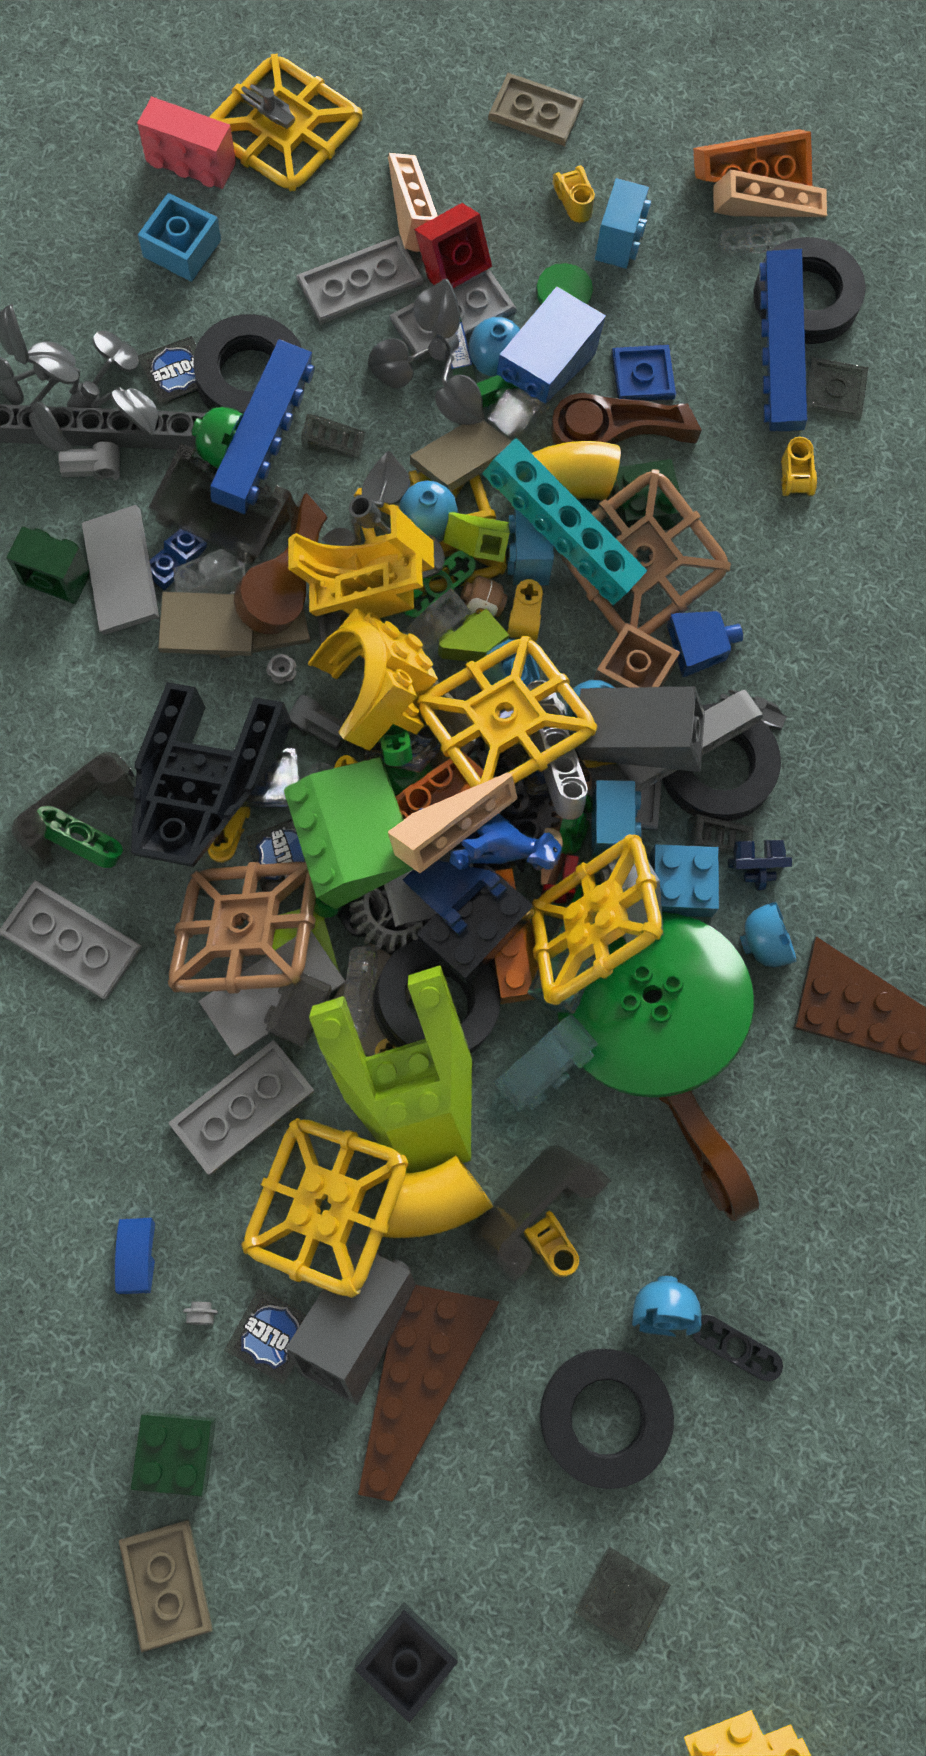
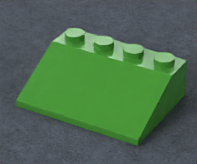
[283,757,413,909]

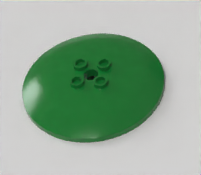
[557,912,754,1098]

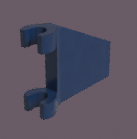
[402,860,507,935]

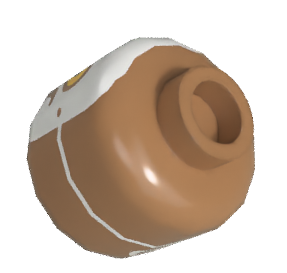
[460,576,507,617]

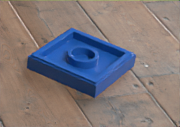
[611,345,676,401]

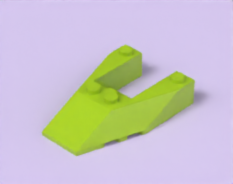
[309,965,472,1173]

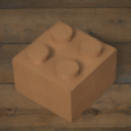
[594,623,680,688]

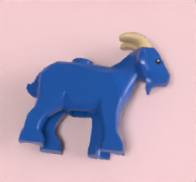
[418,808,563,871]

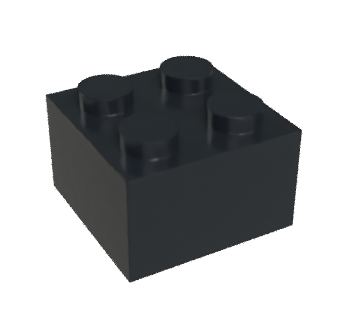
[355,1602,458,1723]

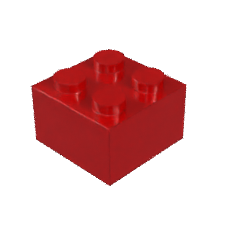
[414,203,493,288]

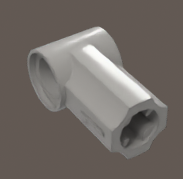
[59,442,120,481]

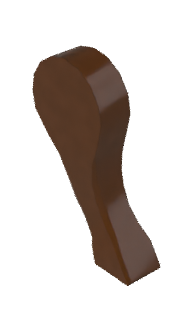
[550,393,702,445]
[234,493,328,634]
[658,1091,760,1221]

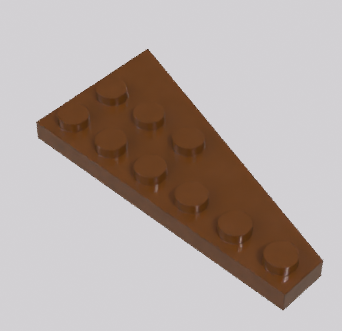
[794,937,926,1066]
[358,1285,499,1502]

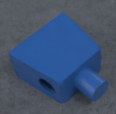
[667,611,743,677]

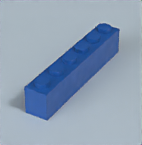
[759,249,807,431]
[210,339,315,514]

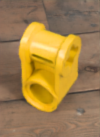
[553,165,595,223]
[781,437,817,496]
[507,579,543,642]
[207,805,250,863]
[522,1210,579,1277]

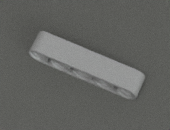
[527,680,588,820]
[618,690,763,791]

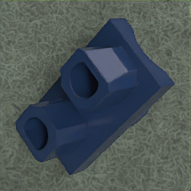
[728,840,792,891]

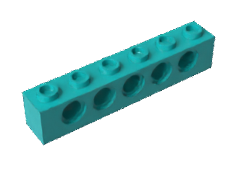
[482,438,647,605]

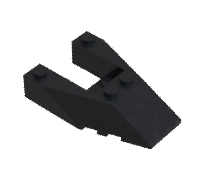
[131,682,292,867]

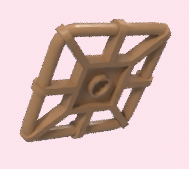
[559,469,731,635]
[168,862,316,994]

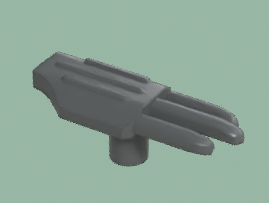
[241,84,295,129]
[720,689,787,730]

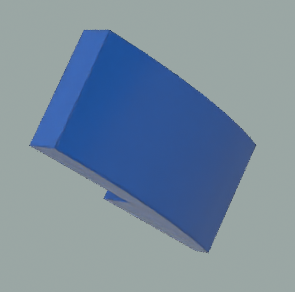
[149,525,207,591]
[115,1218,155,1294]

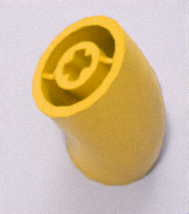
[532,441,621,501]
[383,1155,494,1238]

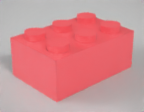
[137,96,236,189]

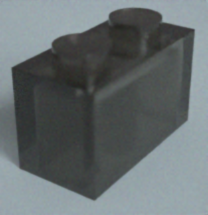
[264,973,332,1050]

